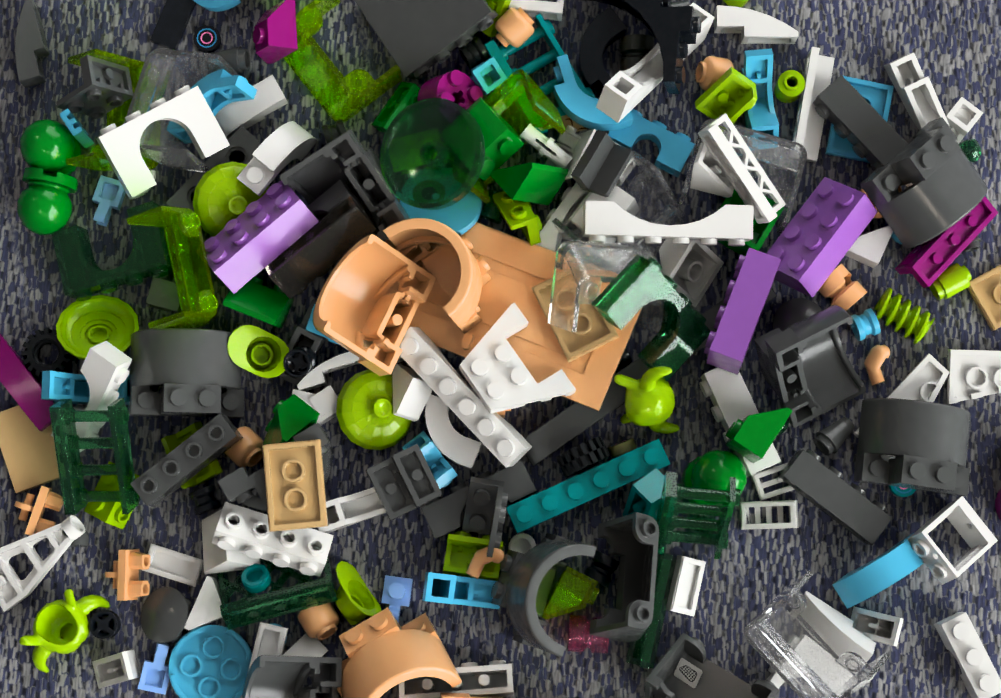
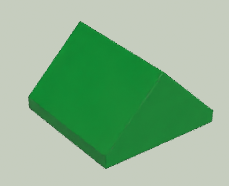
[491,162,568,206]

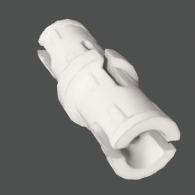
[520,123,573,168]

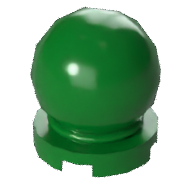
[20,119,81,177]
[17,167,78,235]
[682,450,747,510]

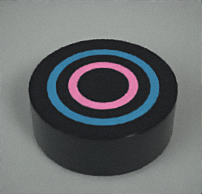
[193,25,221,53]

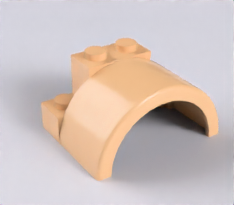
[383,218,491,334]
[313,234,437,376]
[337,607,462,698]

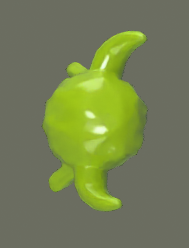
[614,366,680,434]
[19,589,110,673]

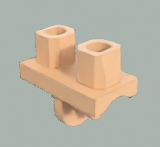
[14,486,65,535]
[105,549,150,601]

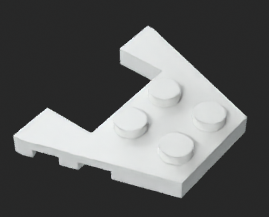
[459,303,576,414]

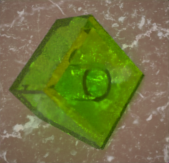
[541,566,600,620]

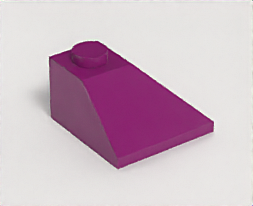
[253,0,298,64]

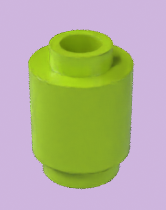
[774,70,805,103]
[929,263,972,300]

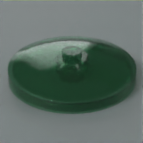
[380,98,485,210]

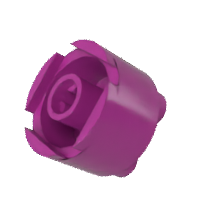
[418,70,483,131]

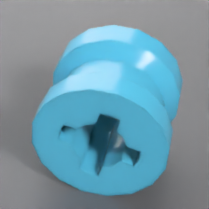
[850,308,881,341]

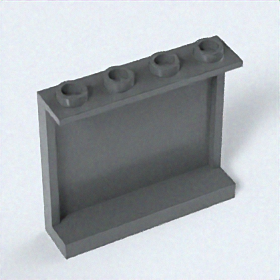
[354,0,498,80]

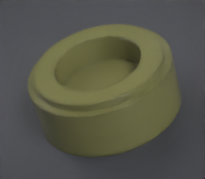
[608,438,637,458]

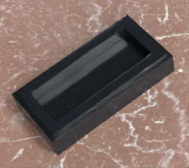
[150,0,196,51]

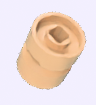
[818,263,867,311]

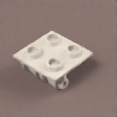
[544,125,596,180]

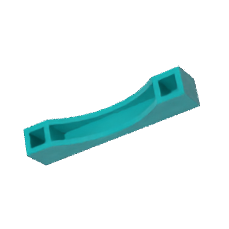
[506,439,670,534]

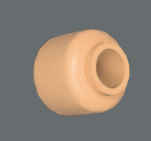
[495,7,535,48]
[695,56,734,91]
[225,426,263,467]
[298,597,339,641]

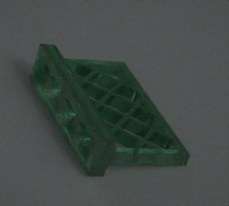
[625,553,677,669]
[217,555,338,630]

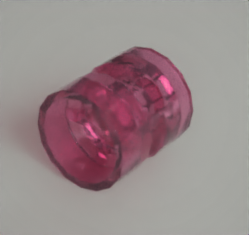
[568,615,609,654]

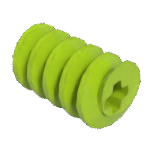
[873,287,935,344]

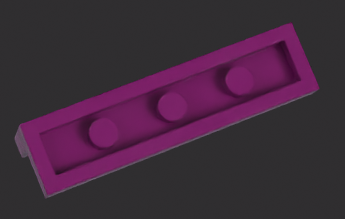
[895,196,998,288]

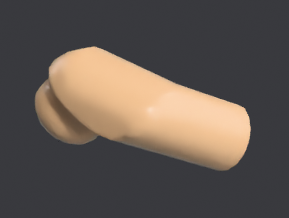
[864,345,890,386]
[466,546,505,579]

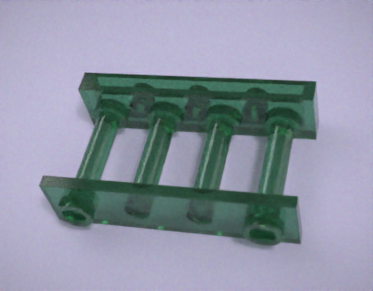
[49,398,140,515]
[656,471,741,559]

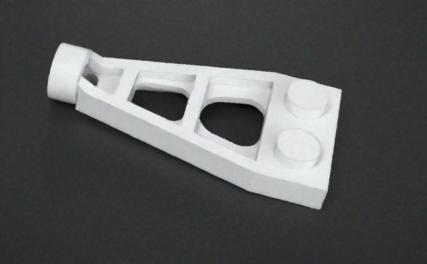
[0,515,85,612]

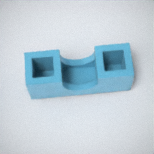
[608,109,695,178]

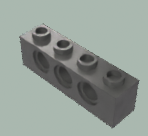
[166,126,261,229]
[130,413,243,507]

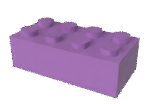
[766,177,877,298]
[199,181,319,293]
[704,248,781,375]

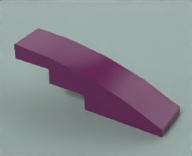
[0,334,63,431]

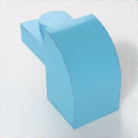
[402,431,458,489]

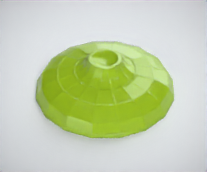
[192,161,270,237]
[56,295,139,360]
[336,369,412,450]

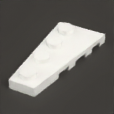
[947,349,1001,404]
[853,354,950,462]

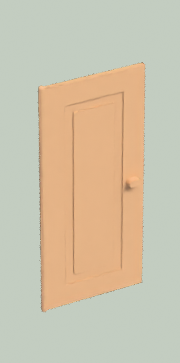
[381,193,652,411]

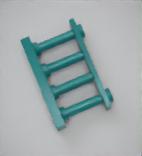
[484,14,595,142]

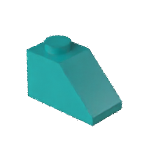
[622,468,676,519]

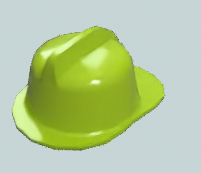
[227,325,289,379]
[335,561,382,625]

